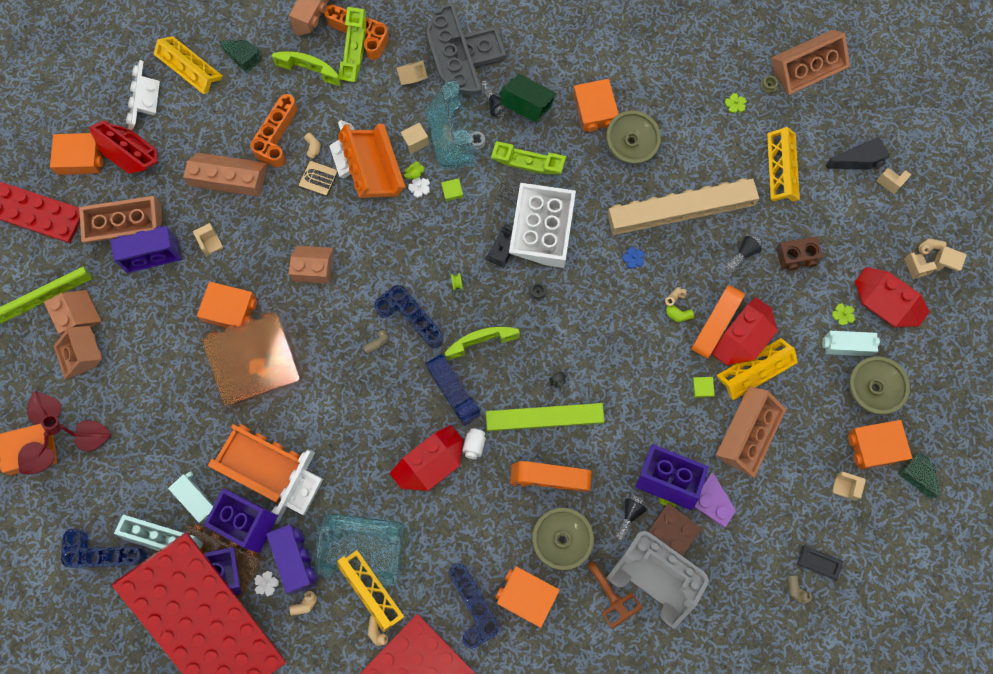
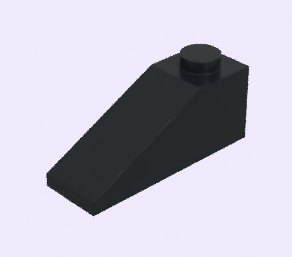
[826,137,890,170]

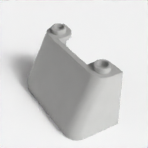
[606,531,709,629]

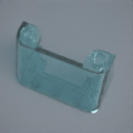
[426,79,475,170]
[315,514,405,585]

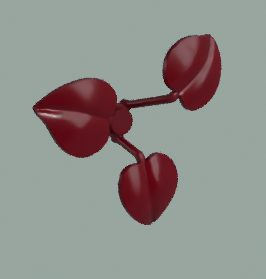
[18,391,111,475]

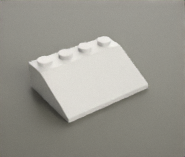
[509,183,576,268]

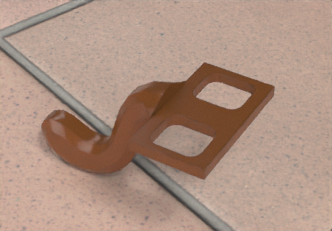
[588,561,643,629]

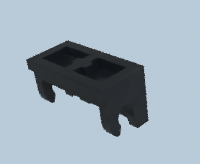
[485,225,513,268]

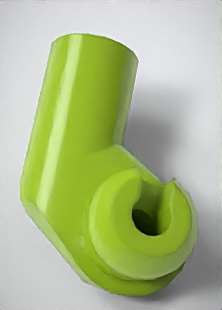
[666,305,694,322]

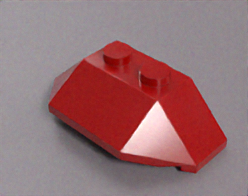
[89,120,158,174]
[855,267,930,328]
[711,297,778,366]
[389,425,463,491]

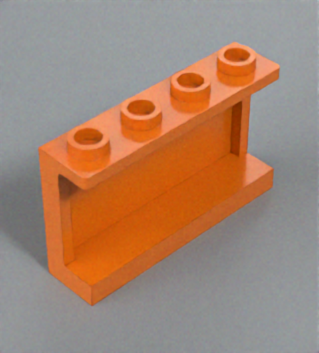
[338,124,405,198]
[208,424,301,504]

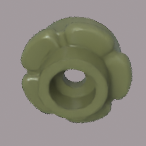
[760,76,778,93]

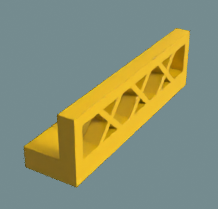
[154,36,223,94]
[767,127,800,202]
[717,338,798,400]
[337,550,404,632]

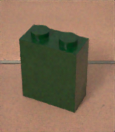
[499,74,556,123]

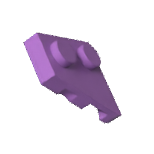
[694,473,736,528]

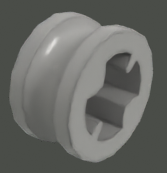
[469,131,485,150]

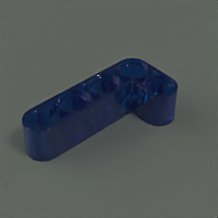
[374,285,443,348]
[425,354,481,426]
[61,528,147,569]
[449,563,499,649]

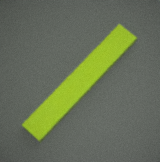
[0,267,93,324]
[486,403,604,432]

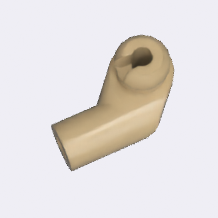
[304,133,321,159]
[918,238,946,255]
[665,287,687,306]
[290,591,317,616]
[368,616,388,647]

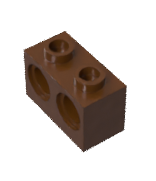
[776,236,823,271]

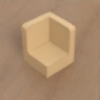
[397,60,428,85]
[401,122,429,154]
[877,168,911,194]
[193,223,223,256]
[934,246,967,272]
[904,252,937,279]
[832,472,866,501]

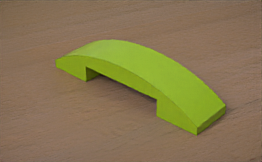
[339,7,366,82]
[272,52,341,87]
[491,141,566,174]
[445,327,520,361]

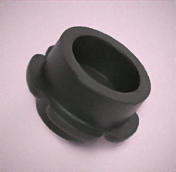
[529,283,547,301]
[549,371,567,388]

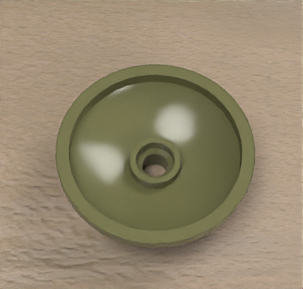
[606,110,661,164]
[849,356,910,415]
[532,508,594,570]

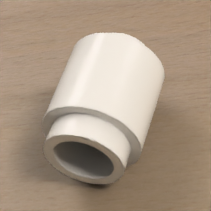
[462,429,486,460]

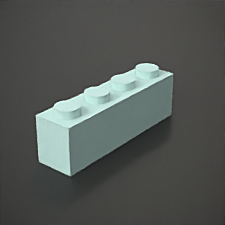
[114,515,203,551]

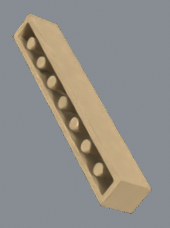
[607,178,759,235]

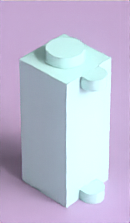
[822,331,880,356]
[168,471,214,524]

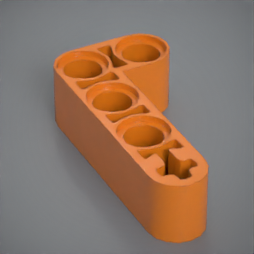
[324,5,389,60]
[250,94,298,168]
[691,284,745,359]
[510,461,592,492]

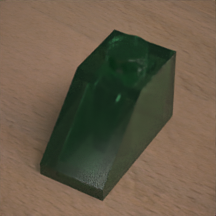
[219,40,262,73]
[897,452,941,499]

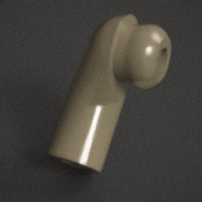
[364,330,390,354]
[787,576,812,604]

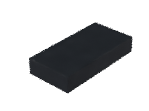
[797,545,844,581]

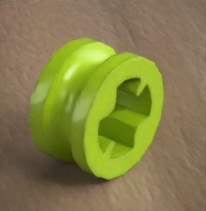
[451,273,463,291]

